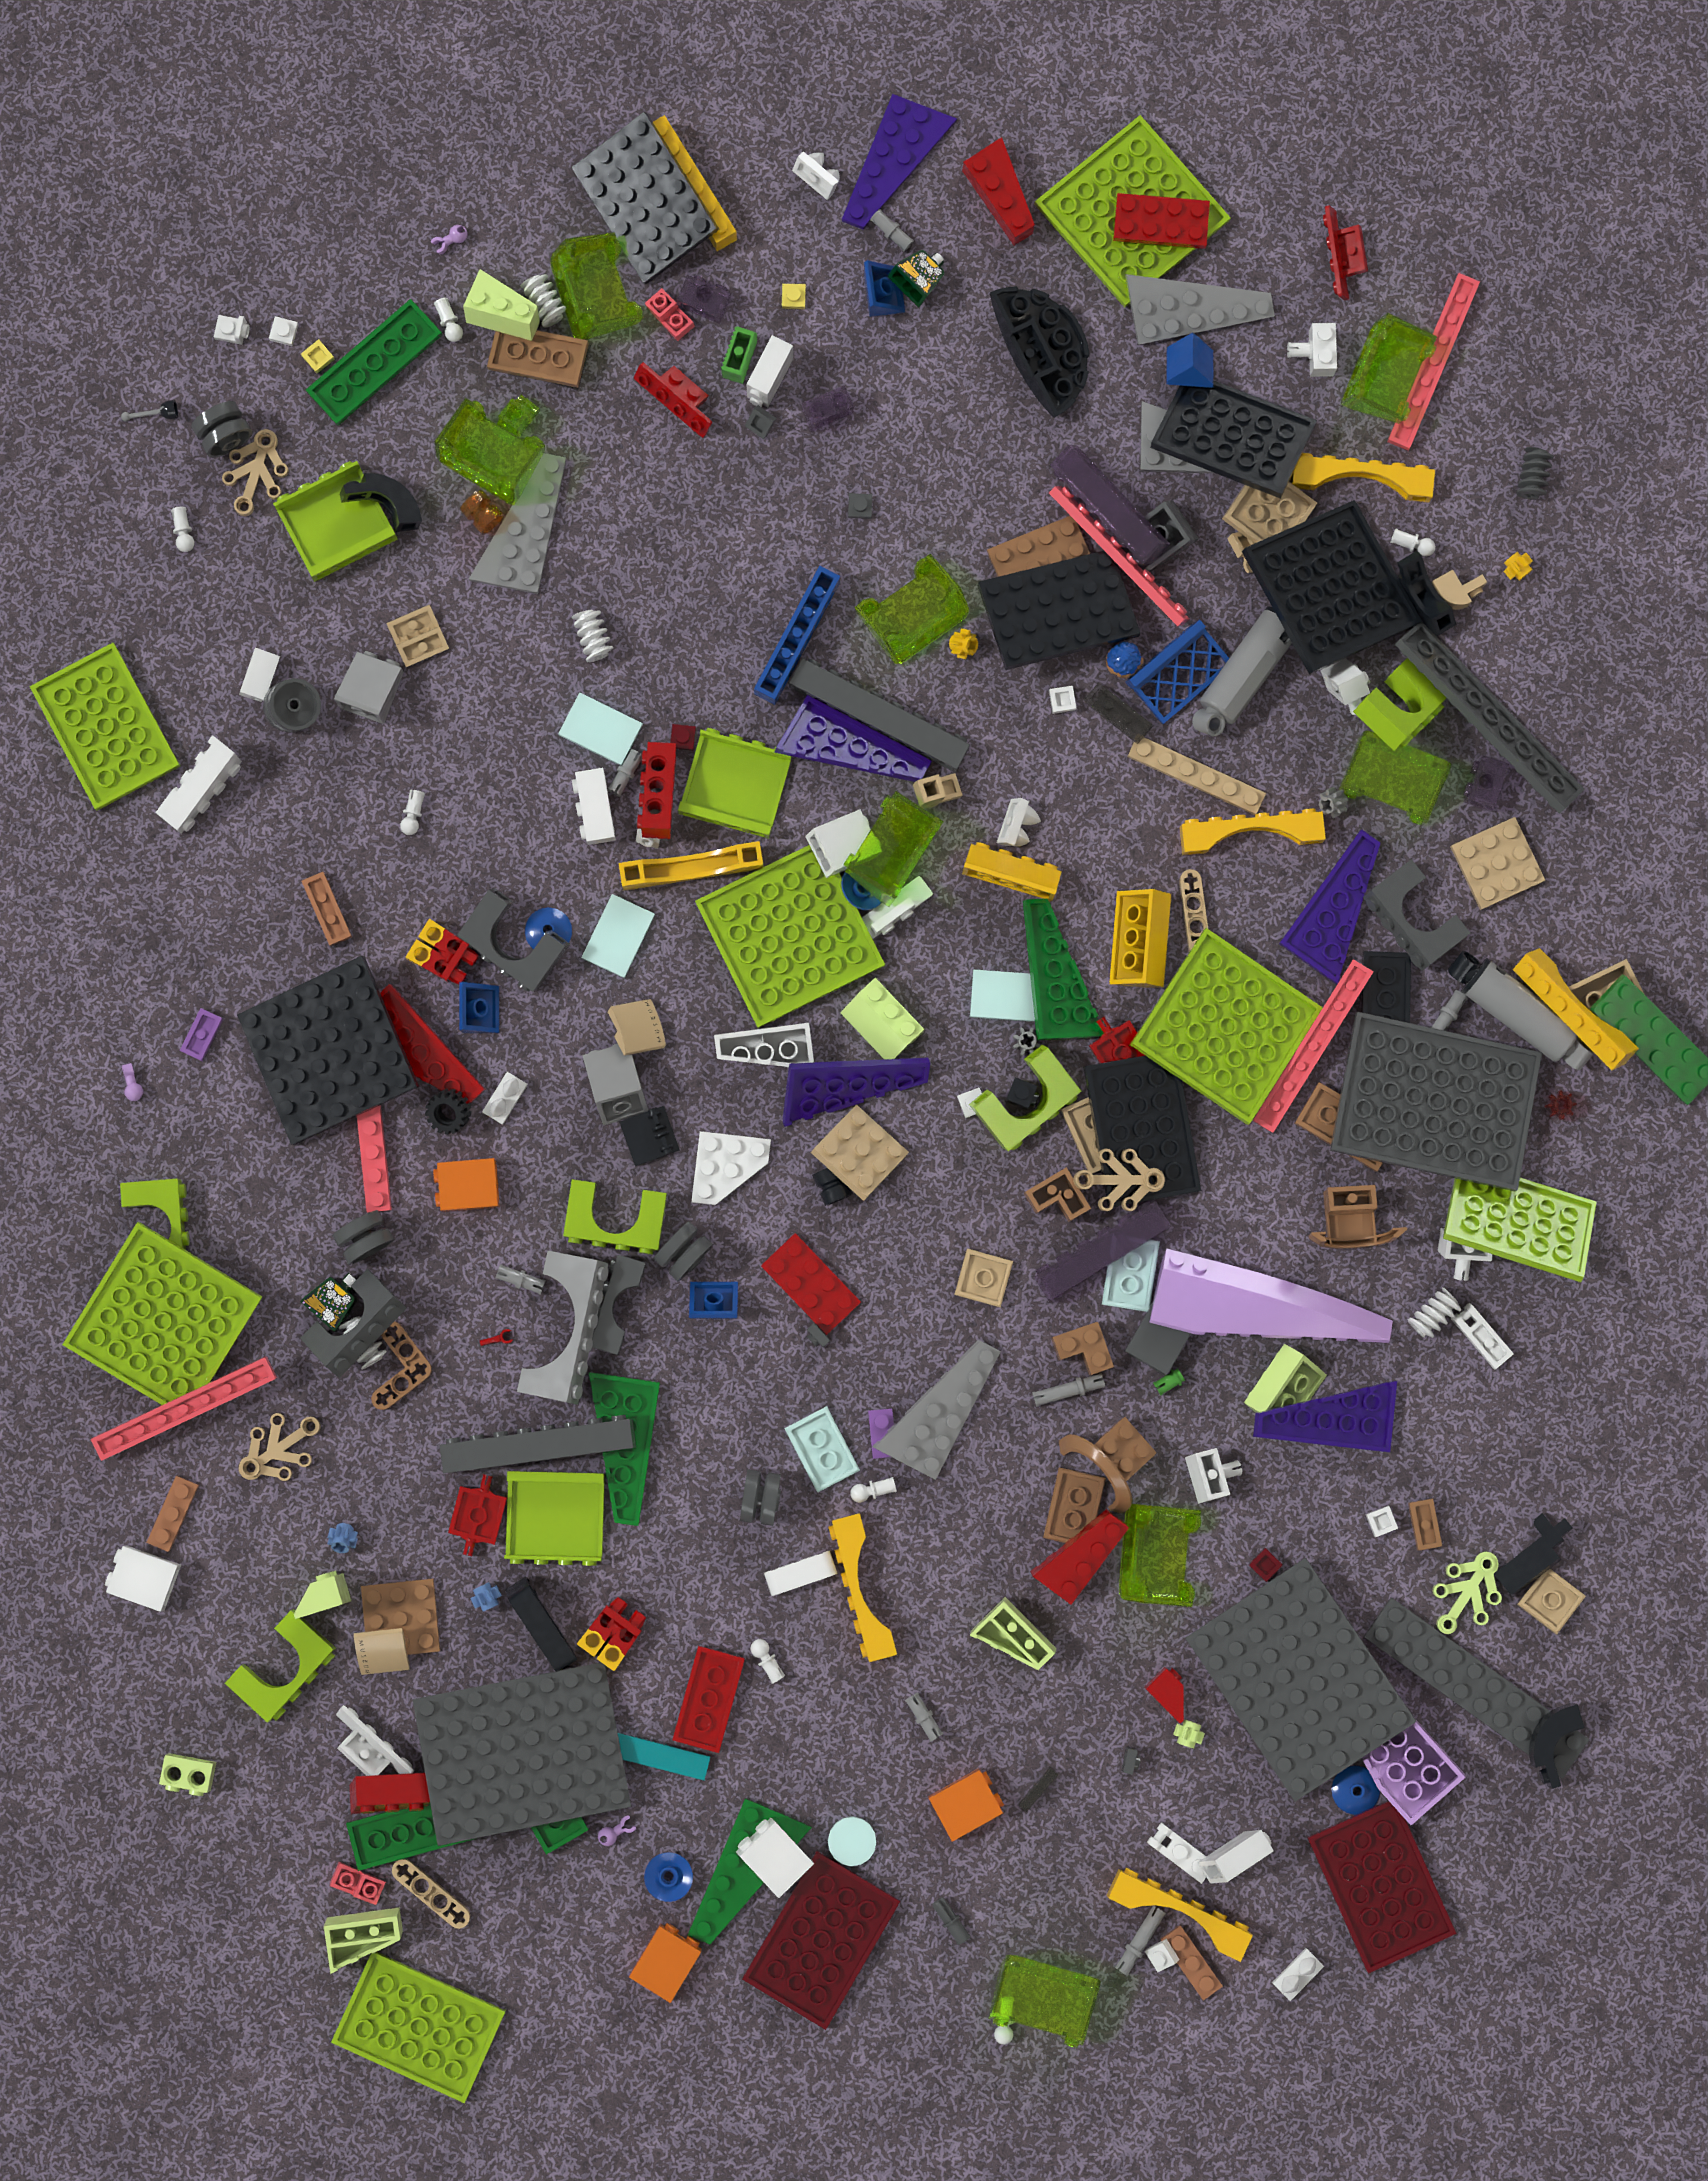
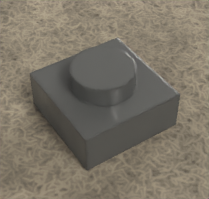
[745,405,777,439]
[848,493,872,519]
[807,1323,830,1347]
[1121,1747,1141,1775]

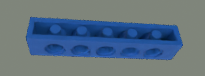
[754,565,840,705]

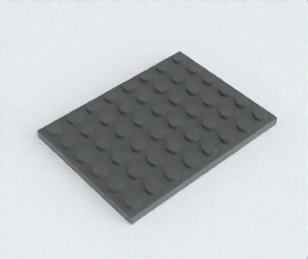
[1330,1012,1542,1192]
[1186,1558,1417,1802]
[412,1662,631,1846]

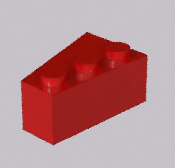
[349,1773,430,1814]

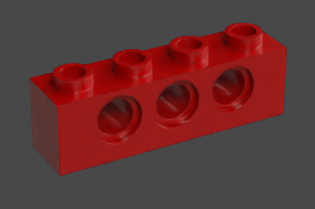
[637,742,676,839]

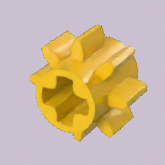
[1503,552,1533,581]
[949,628,978,659]

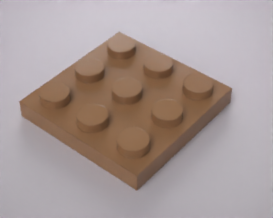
[361,1578,441,1655]

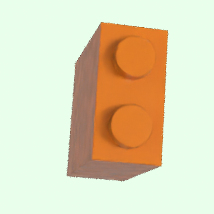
[433,1158,500,1212]
[928,1768,1004,1842]
[629,1923,702,2003]

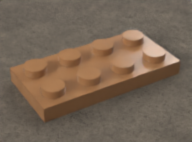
[487,330,589,388]
[987,516,1090,577]
[1294,1082,1383,1172]

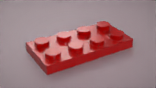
[1113,193,1210,249]
[761,1233,861,1335]
[672,1645,745,1753]

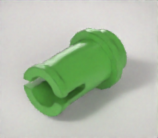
[1153,1368,1185,1396]

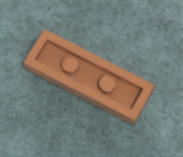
[302,872,352,947]
[146,1476,199,1552]
[1161,1925,1223,2000]

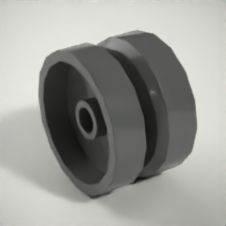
[191,401,253,458]
[263,678,321,733]
[332,1210,395,1265]
[653,1221,714,1282]
[740,1469,781,1526]

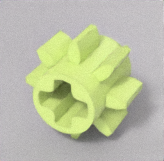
[1173,1719,1205,1748]

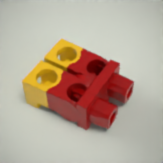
[405,919,479,985]
[577,1597,646,1671]

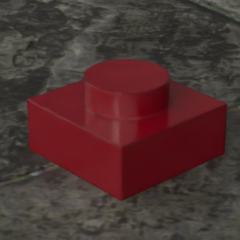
[670,724,696,751]
[1248,1548,1283,1582]

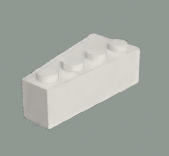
[155,735,242,834]
[714,1023,814,1067]

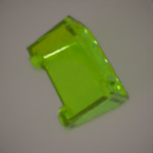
[551,232,643,340]
[1341,313,1437,423]
[434,398,545,505]
[854,554,969,664]
[1339,731,1452,825]
[843,791,944,907]
[1119,1504,1201,1607]
[988,1955,1101,2048]

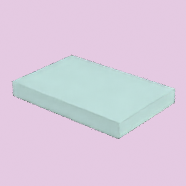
[558,692,643,766]
[581,894,655,978]
[970,969,1035,1022]
[1102,1234,1160,1312]
[784,1406,860,1493]

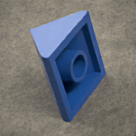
[864,260,905,317]
[1166,332,1213,388]
[459,982,499,1033]
[689,1282,738,1319]

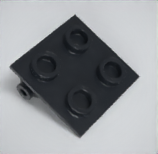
[619,1106,680,1167]

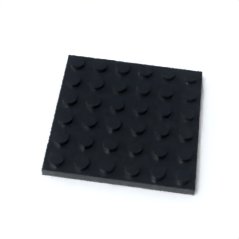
[1242,500,1422,675]
[237,956,419,1145]

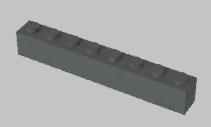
[789,658,970,773]
[440,1415,636,1473]

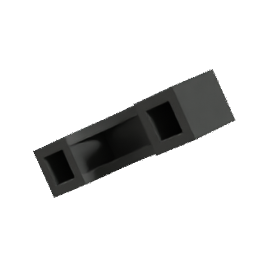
[592,1255,646,1355]

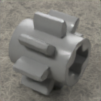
[1318,787,1348,818]
[1013,1028,1040,1056]

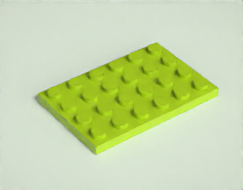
[29,642,181,811]
[1443,1178,1597,1282]
[331,1952,506,2103]

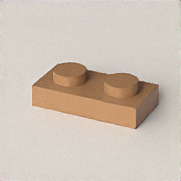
[1408,1498,1442,1551]

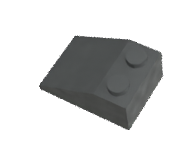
[1117,501,1199,572]

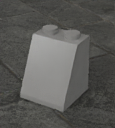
[334,651,404,724]
[582,1043,648,1126]

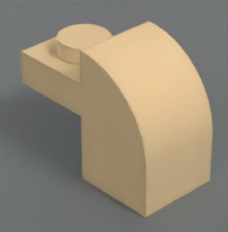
[1431,570,1487,610]
[913,773,962,809]

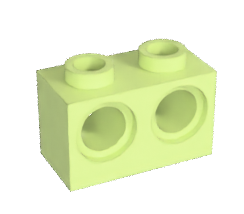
[159,1753,216,1796]

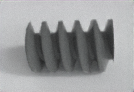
[1516,447,1554,500]

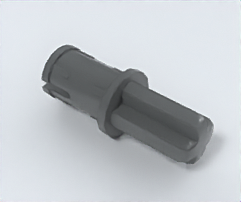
[932,1897,970,1945]

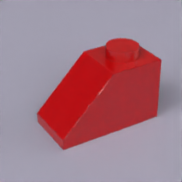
[1144,1667,1184,1724]

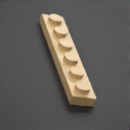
[1127,735,1266,815]

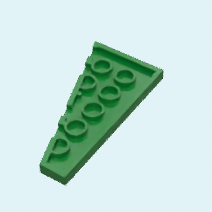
[1023,898,1103,1041]
[589,1372,660,1526]
[688,1798,812,1945]

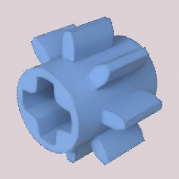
[327,1523,358,1553]
[470,1582,502,1612]

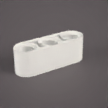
[764,1551,838,1596]

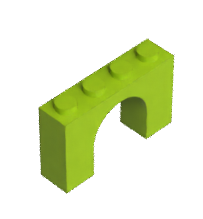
[1353,658,1447,751]
[969,1045,1081,1151]
[120,1178,190,1250]
[563,1179,667,1255]
[225,1609,336,1723]

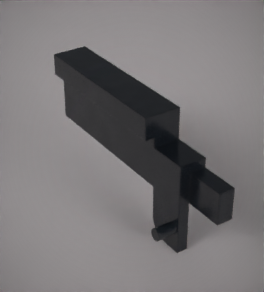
[1494,1513,1573,1597]

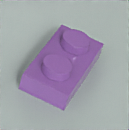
[180,1008,223,1062]
[868,1409,894,1459]

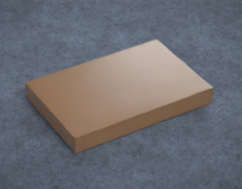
[1043,1467,1106,1543]

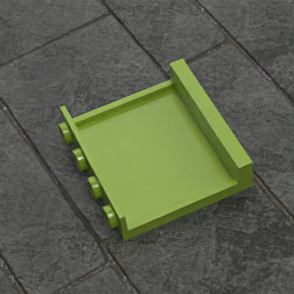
[273,461,398,582]
[678,728,792,839]
[504,1471,605,1566]

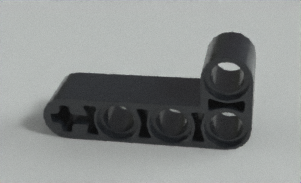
[505,1576,578,1672]

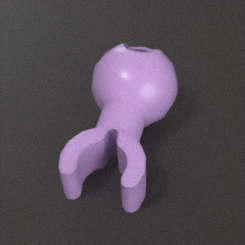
[431,225,467,255]
[122,1063,143,1101]
[598,1815,636,1846]

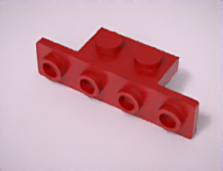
[1323,205,1368,300]
[634,362,712,438]

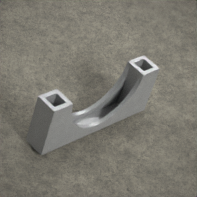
[517,1251,608,1405]

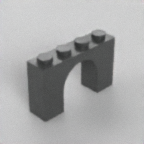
[1363,859,1470,971]
[457,888,570,992]
[300,1269,407,1378]

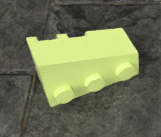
[463,269,540,341]
[970,1597,1057,1670]
[324,1907,403,1974]

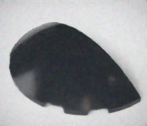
[989,286,1089,418]

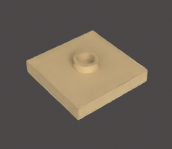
[954,1249,1013,1308]
[1517,1569,1586,1635]

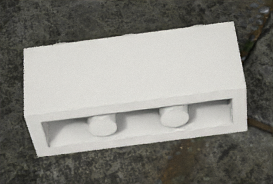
[572,768,616,845]

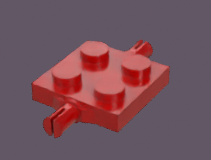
[1089,1016,1146,1064]
[448,1474,507,1557]

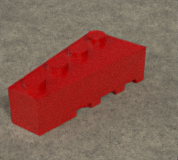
[962,137,1035,246]
[1030,1509,1129,1605]

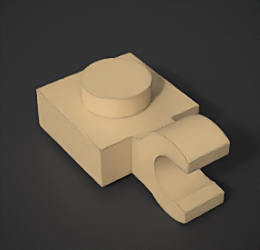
[1227,532,1255,573]

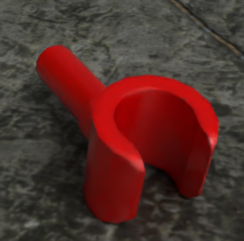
[480,1329,513,1346]

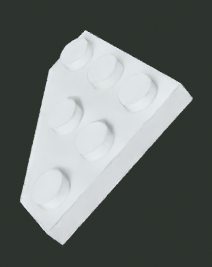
[692,1131,771,1205]

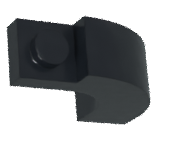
[340,473,422,532]
[1397,551,1457,636]
[1529,1703,1585,1789]

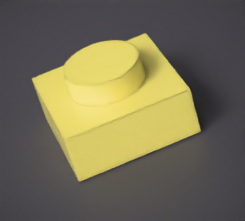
[782,284,806,309]
[301,339,335,374]

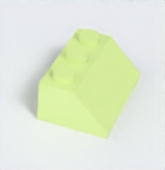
[841,978,924,1059]
[1244,1344,1327,1413]
[294,1571,351,1619]

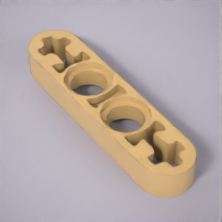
[1179,869,1208,952]
[392,1858,471,1929]

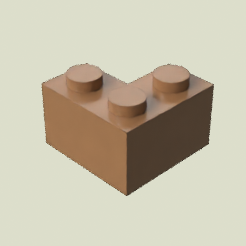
[1024,1167,1091,1222]
[1051,1322,1114,1375]

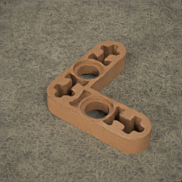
[371,1321,432,1410]

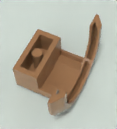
[1309,1185,1407,1249]
[1059,1417,1156,1513]

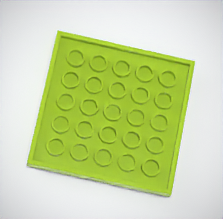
[1034,115,1231,308]
[695,845,885,1028]
[1130,928,1323,1125]
[62,1221,262,1405]

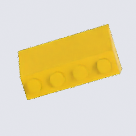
[962,842,1062,901]
[1109,889,1171,988]

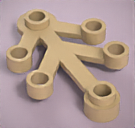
[222,429,289,517]
[1073,1149,1165,1211]
[239,1413,321,1481]

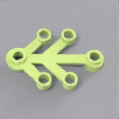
[1433,1552,1502,1634]

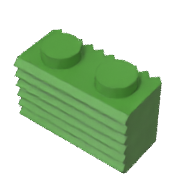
[721,326,757,384]

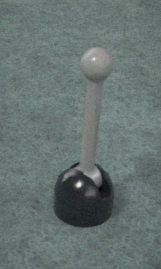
[121,400,178,421]

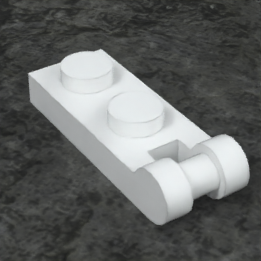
[1451,1303,1513,1369]
[1147,1823,1206,1884]

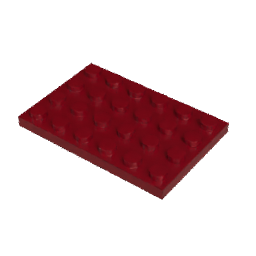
[1307,1800,1456,1974]
[742,1851,900,2030]

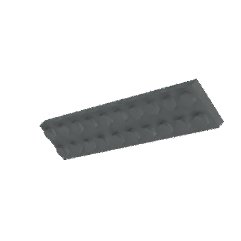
[1395,622,1585,814]
[1363,1597,1590,1779]

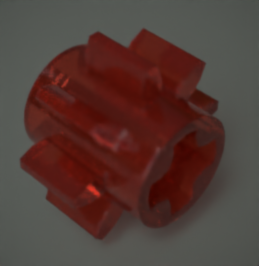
[1545,1090,1577,1120]

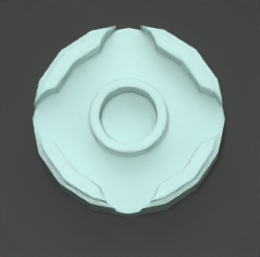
[828,1816,876,1866]

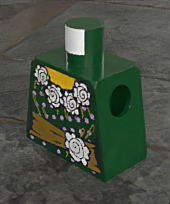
[887,250,945,308]
[300,1273,358,1332]

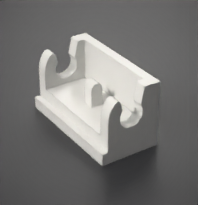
[239,648,280,702]

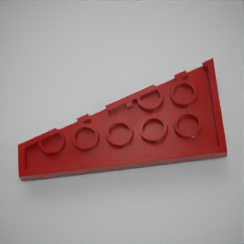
[380,984,486,1104]

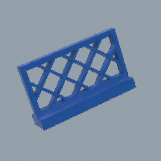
[1125,620,1229,724]

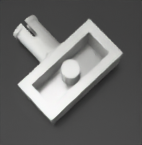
[1287,323,1337,377]
[1321,658,1370,715]
[1438,1228,1492,1281]
[1185,1448,1242,1504]

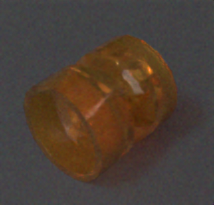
[460,490,504,535]

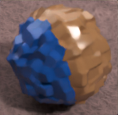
[1106,642,1144,679]

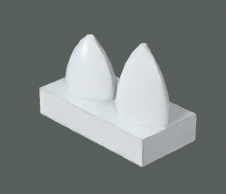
[792,152,840,200]
[997,798,1041,847]
[482,1072,528,1125]
[1272,1948,1324,2001]

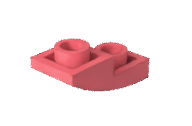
[645,288,695,341]
[329,1862,386,1905]

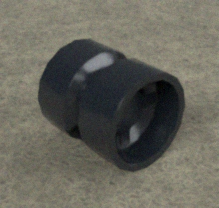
[812,1168,853,1206]

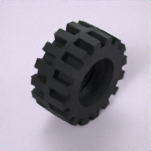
[425,1089,472,1135]

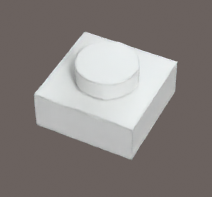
[269,316,299,346]
[1049,686,1076,714]
[957,1088,982,1119]
[1365,1506,1398,1537]
[1145,1939,1180,1972]

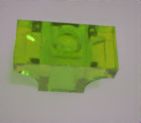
[492,394,540,447]

